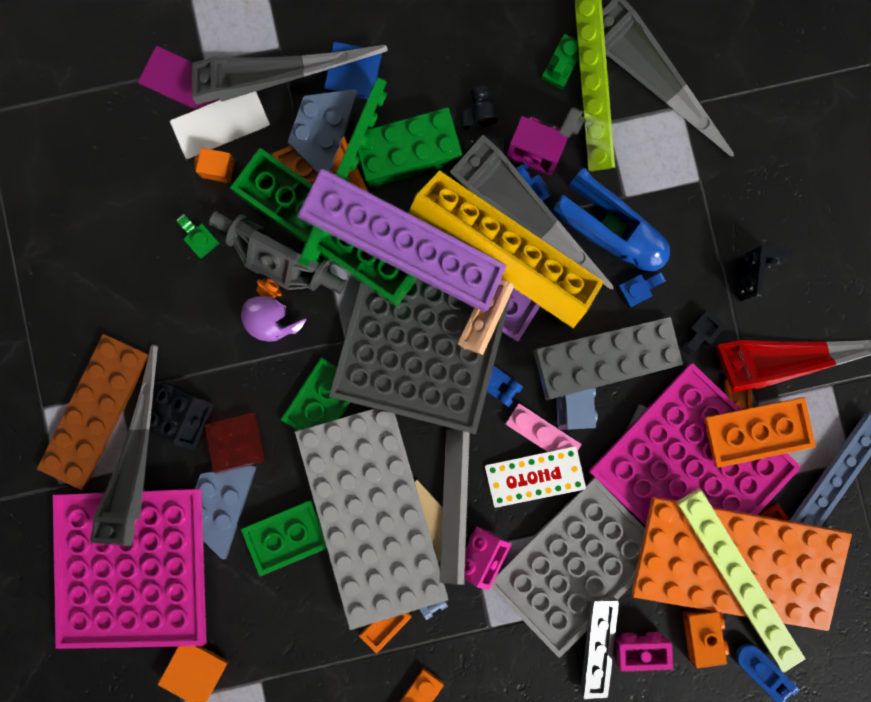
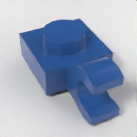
[516,164,552,201]
[618,273,666,308]

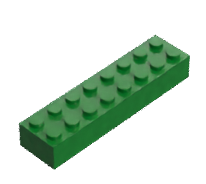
[230,148,418,308]

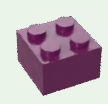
[507,116,568,176]

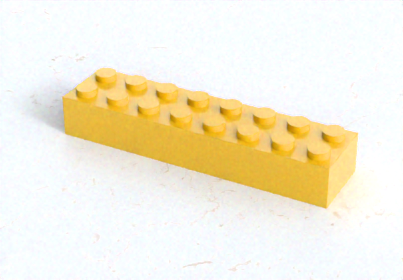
[408,170,604,328]

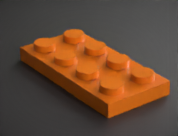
[703,397,816,468]

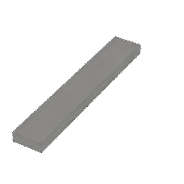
[440,429,470,584]

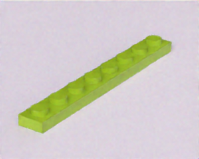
[575,0,615,171]

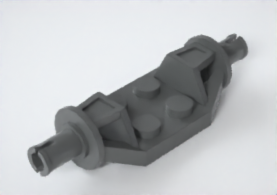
[209,211,347,295]

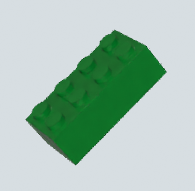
[358,107,462,188]

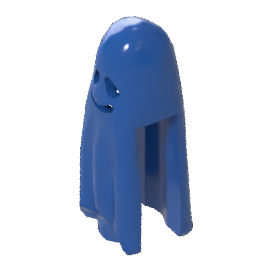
[551,168,670,271]

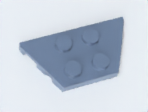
[288,89,359,173]
[195,465,257,560]

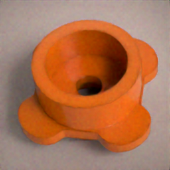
[256,278,282,298]

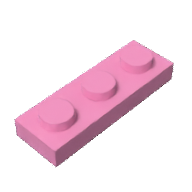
[505,403,582,452]

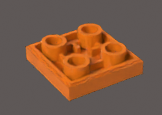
[158,646,229,702]

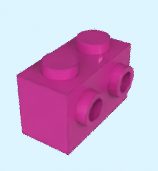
[464,527,512,590]
[614,632,673,671]

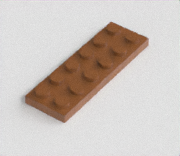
[37,334,149,490]

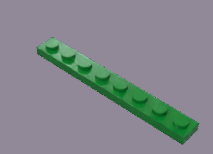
[298,78,387,267]

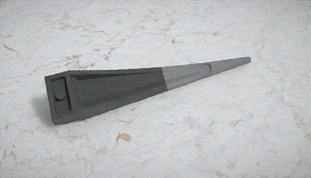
[602,0,734,156]
[192,45,388,104]
[450,135,613,289]
[90,344,158,546]

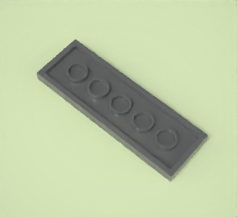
[533,317,683,400]

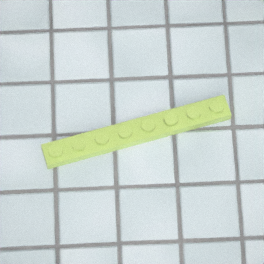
[676,489,805,673]

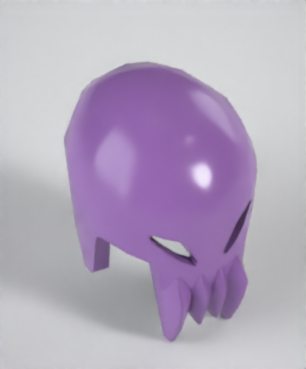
[241,296,306,342]

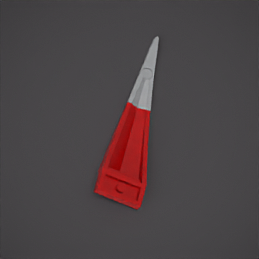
[716,340,871,392]

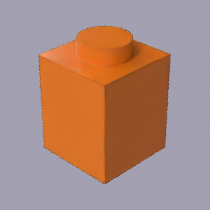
[194,148,235,183]

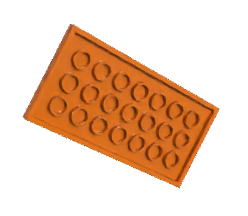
[631,496,852,631]

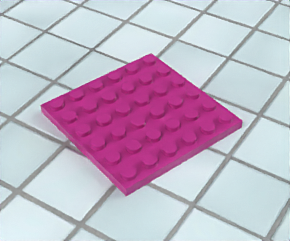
[588,363,801,526]
[53,488,206,649]

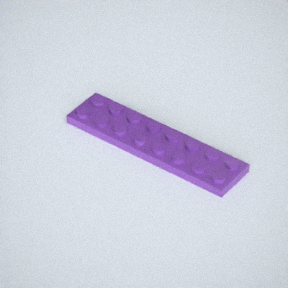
[298,169,507,312]

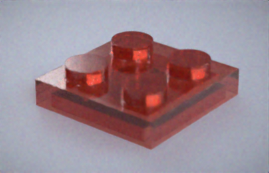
[205,413,265,474]

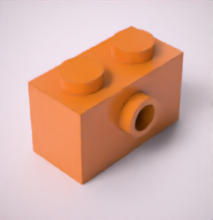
[682,609,729,668]

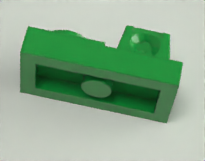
[541,34,579,90]

